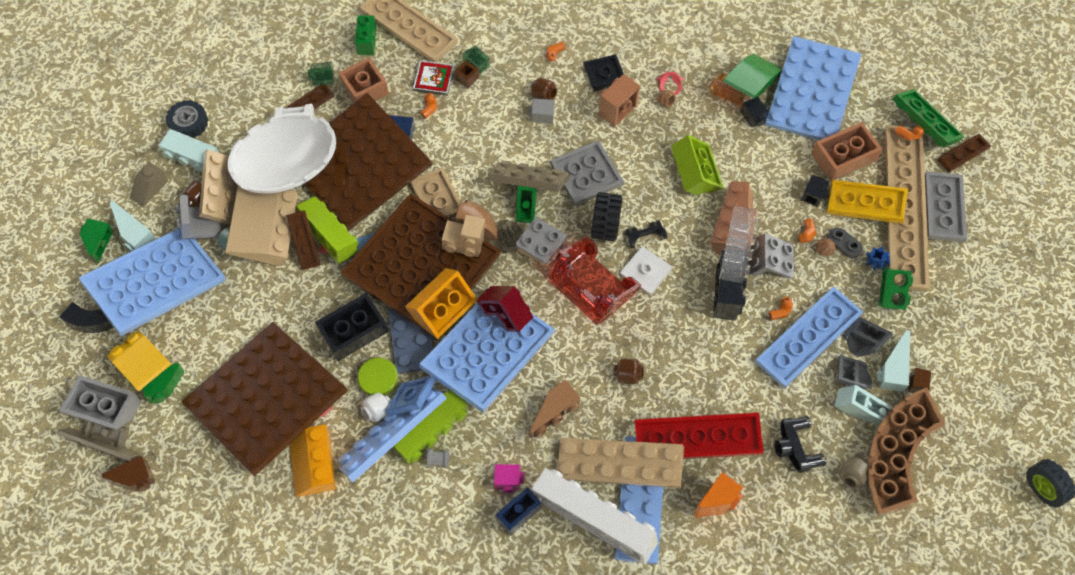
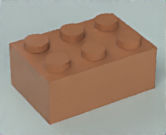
[811,122,882,181]

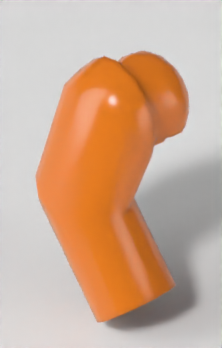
[546,41,565,62]
[420,93,437,119]
[894,125,924,141]
[798,218,816,243]
[768,297,793,320]

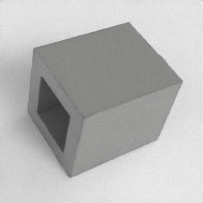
[529,98,555,124]

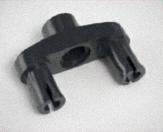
[774,416,827,473]

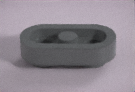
[827,227,863,258]

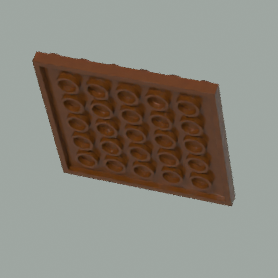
[304,93,433,231]
[341,193,501,338]
[181,322,348,477]

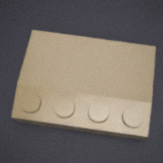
[225,186,298,266]

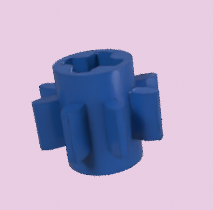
[867,247,890,271]

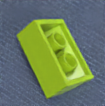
[671,135,724,195]

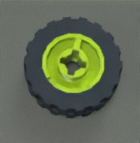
[1026,459,1075,508]

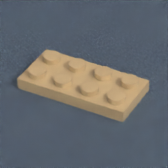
[199,149,238,225]

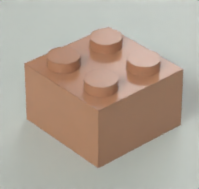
[338,57,389,103]
[599,74,640,127]

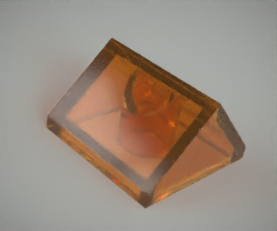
[709,72,747,106]

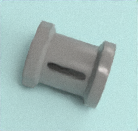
[427,448,450,468]

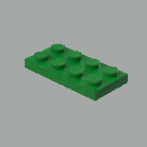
[892,89,965,148]

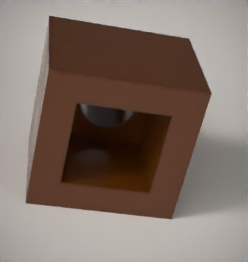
[454,60,479,88]
[908,368,931,393]

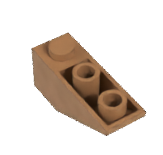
[530,379,580,438]

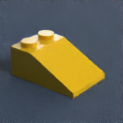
[107,330,171,391]

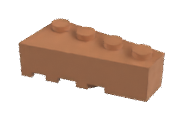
[710,181,754,259]

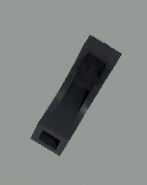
[59,302,114,333]

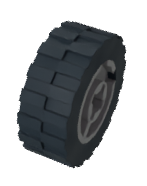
[166,100,208,138]

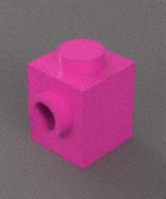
[494,464,524,493]

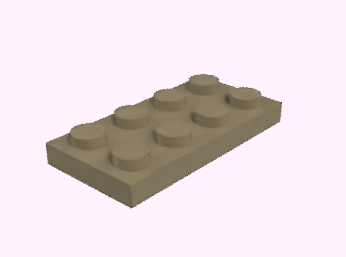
[488,161,570,192]

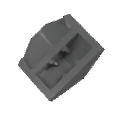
[844,317,893,357]
[834,355,872,390]

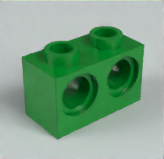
[355,15,377,55]
[878,267,913,310]

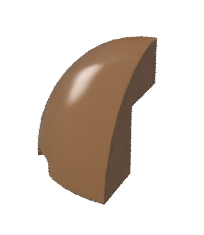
[456,200,498,241]

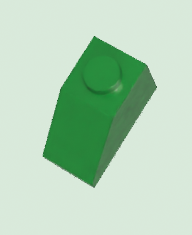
[516,185,537,223]
[79,218,114,263]
[142,362,184,404]

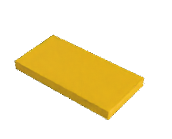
[827,180,908,224]

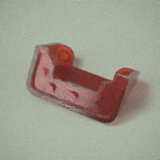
[548,236,642,324]

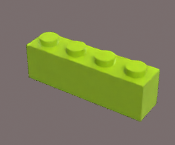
[296,196,358,264]
[392,389,469,465]

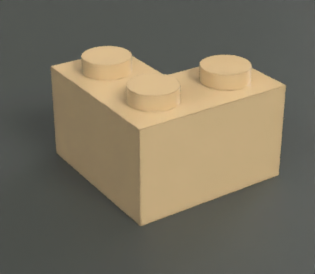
[442,215,485,257]

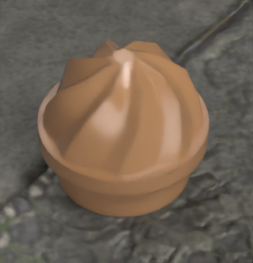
[658,90,676,107]
[816,238,836,256]

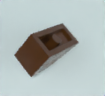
[102,456,155,492]

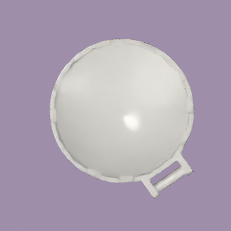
[228,104,336,194]

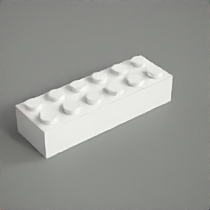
[532,468,658,565]

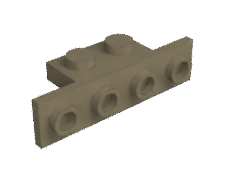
[58,422,142,462]

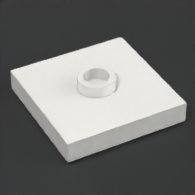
[620,247,673,296]

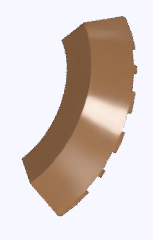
[868,387,945,515]

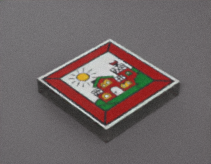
[413,60,455,96]

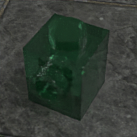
[462,45,490,75]
[308,62,335,86]

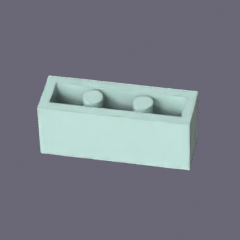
[158,129,219,173]

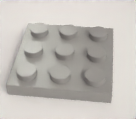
[550,140,624,207]

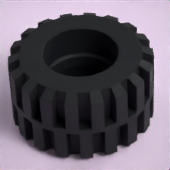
[591,192,623,241]

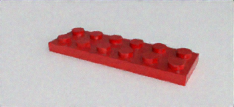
[635,412,764,459]

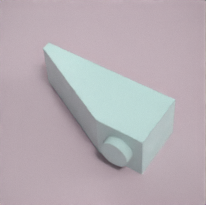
[110,200,156,252]
[876,330,910,392]
[834,385,894,425]

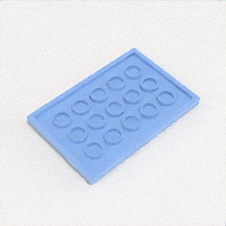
[765,36,861,141]
[79,229,226,336]
[419,303,555,413]

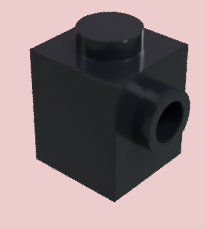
[740,97,769,127]
[801,175,830,207]

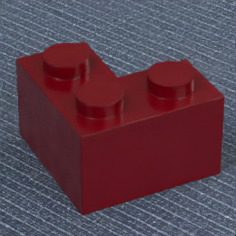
[476,286,533,332]

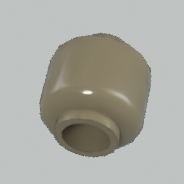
[840,458,868,489]

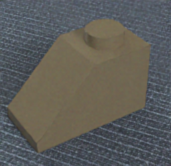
[130,162,168,207]

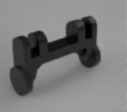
[626,220,668,249]

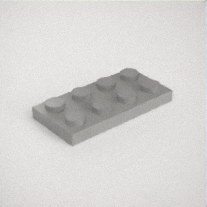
[925,172,967,243]

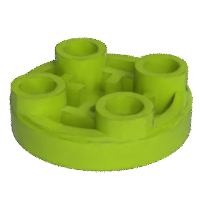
[358,357,398,396]

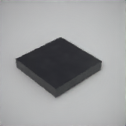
[583,54,624,92]

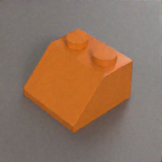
[693,472,743,518]

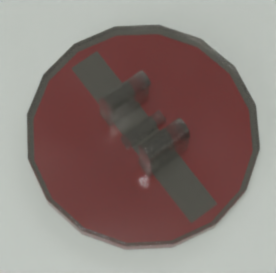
[487,220,523,253]

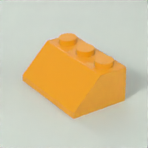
[405,268,477,339]
[290,424,337,497]

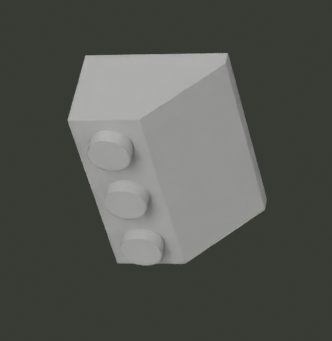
[59,375,141,430]

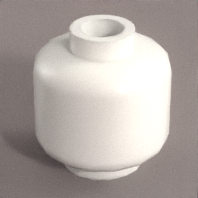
[361,393,391,423]

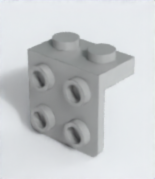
[176,195,221,239]
[516,217,567,264]
[750,233,794,278]

